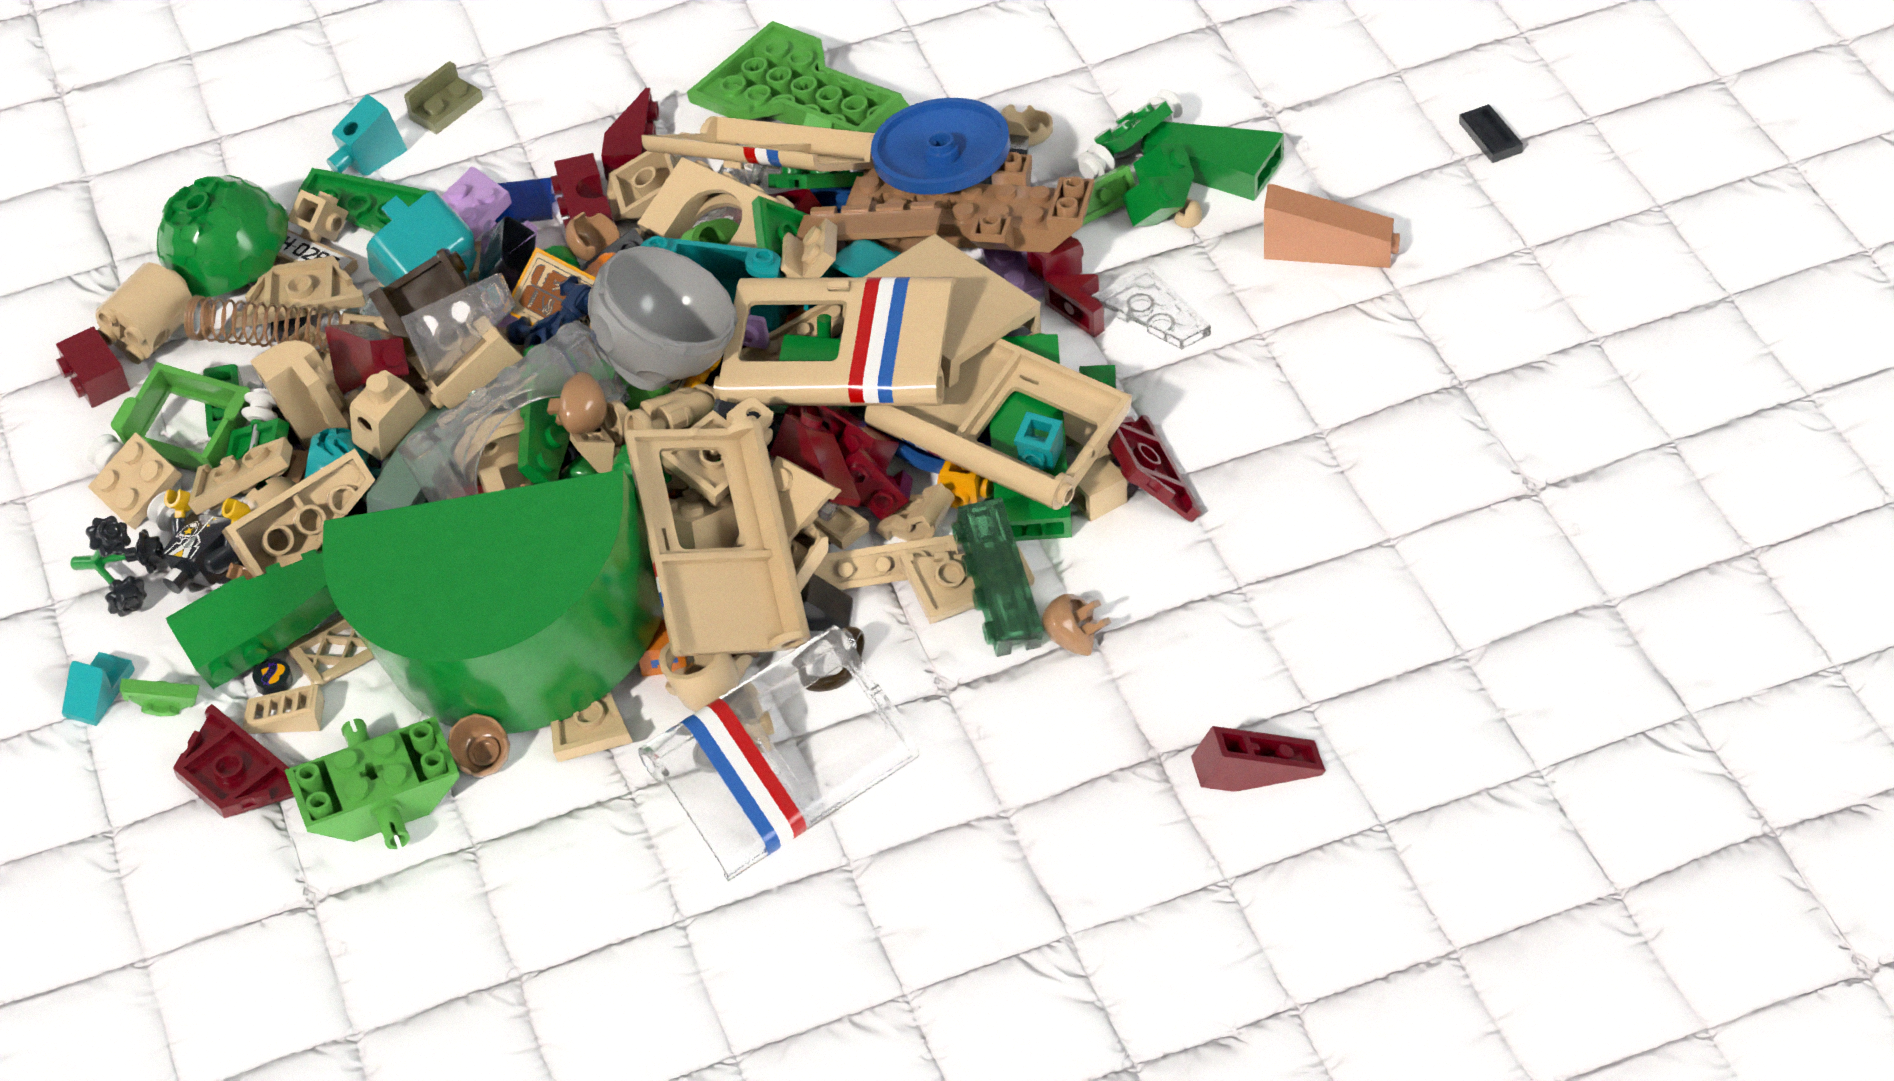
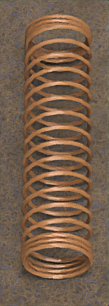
[184,295,361,354]

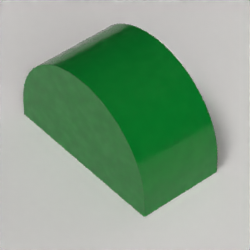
[322,469,663,734]

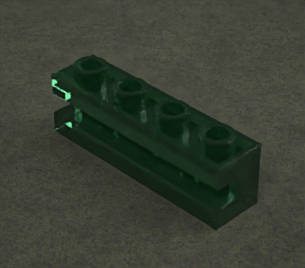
[951,497,1044,657]

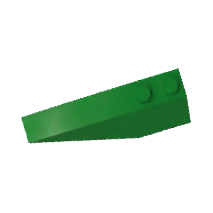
[165,549,338,689]

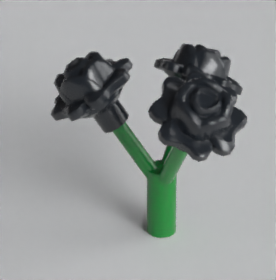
[70,515,164,617]

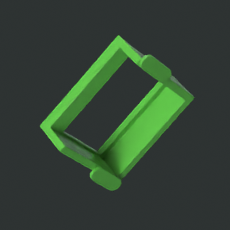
[110,362,251,472]

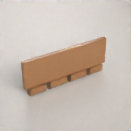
[796,201,943,242]

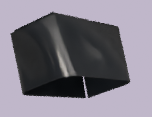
[478,216,536,300]

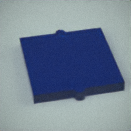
[494,177,556,223]

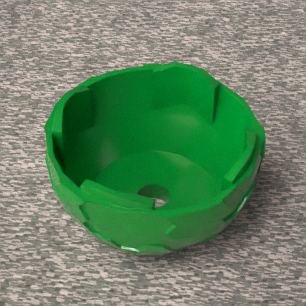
[156,175,290,298]

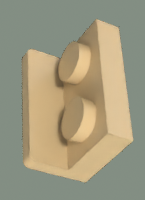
[781,218,838,278]

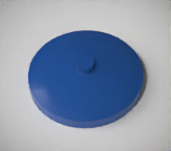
[871,97,1011,195]

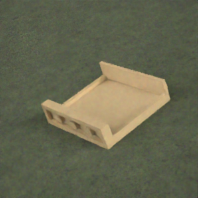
[842,233,1041,388]

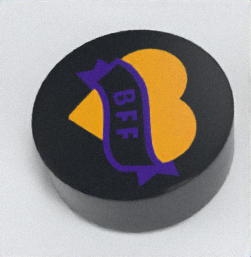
[252,658,293,695]

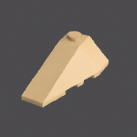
[222,448,375,577]

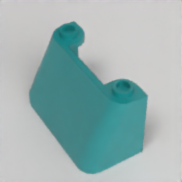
[640,236,791,334]

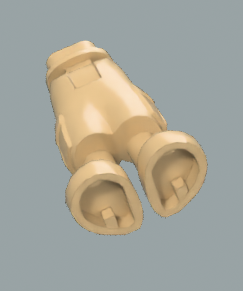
[603,384,720,446]

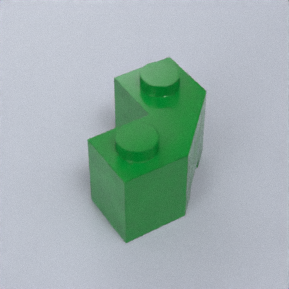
[1121,144,1195,227]

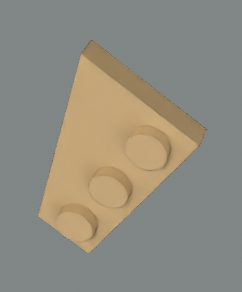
[188,437,293,515]
[899,547,1035,625]

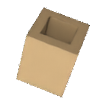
[1071,455,1129,522]

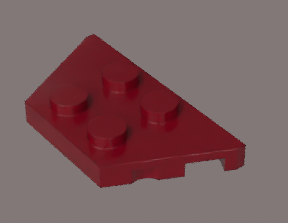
[1107,415,1202,522]
[173,704,294,819]

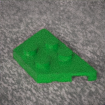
[768,167,864,189]

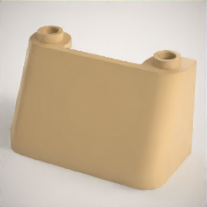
[374,313,527,410]

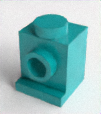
[1014,411,1063,470]

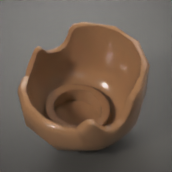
[565,212,621,261]
[447,713,510,778]

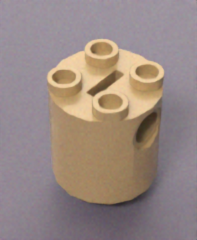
[95,262,192,365]

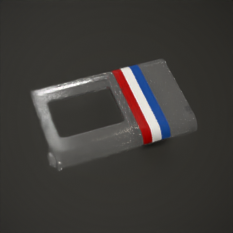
[638,625,921,882]

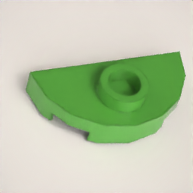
[119,678,200,717]

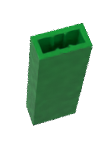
[990,333,1072,543]

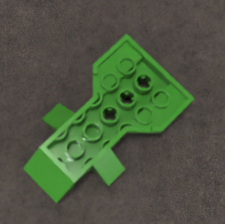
[687,21,910,133]

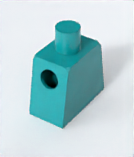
[326,94,408,176]

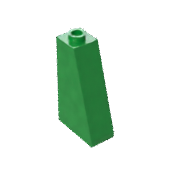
[1140,121,1284,201]

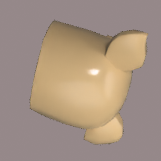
[658,642,753,734]

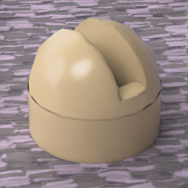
[1174,197,1202,228]

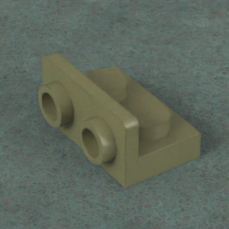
[404,61,483,135]

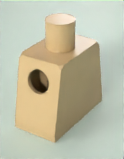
[350,370,426,461]

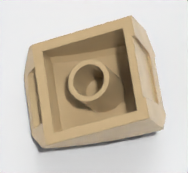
[607,151,680,222]

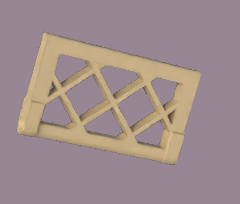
[286,616,375,687]

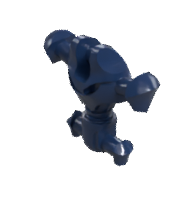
[506,275,592,378]

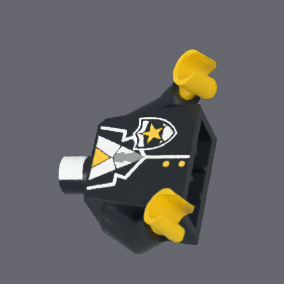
[162,489,251,594]

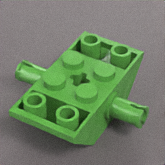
[285,716,460,849]

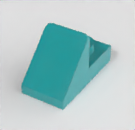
[62,651,135,726]

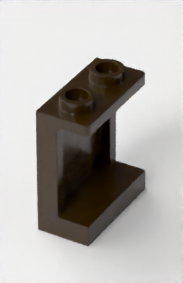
[368,248,487,357]

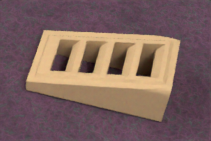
[242,685,325,734]

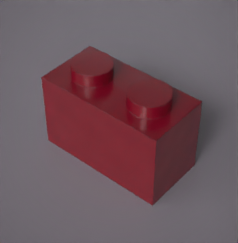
[55,326,130,408]

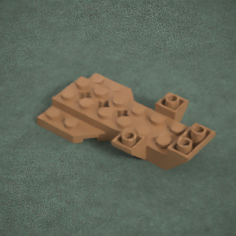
[836,152,1095,253]

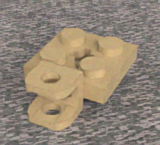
[660,397,773,505]

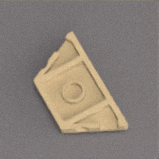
[231,256,367,328]

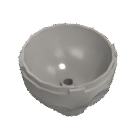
[588,246,738,391]

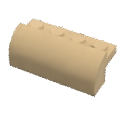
[250,340,373,467]

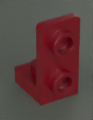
[844,448,913,521]

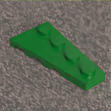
[298,167,430,234]
[518,345,570,484]

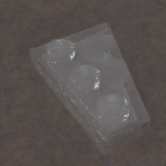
[401,273,517,383]

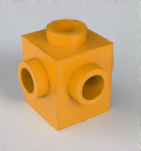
[937,461,993,512]

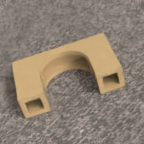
[637,157,794,248]

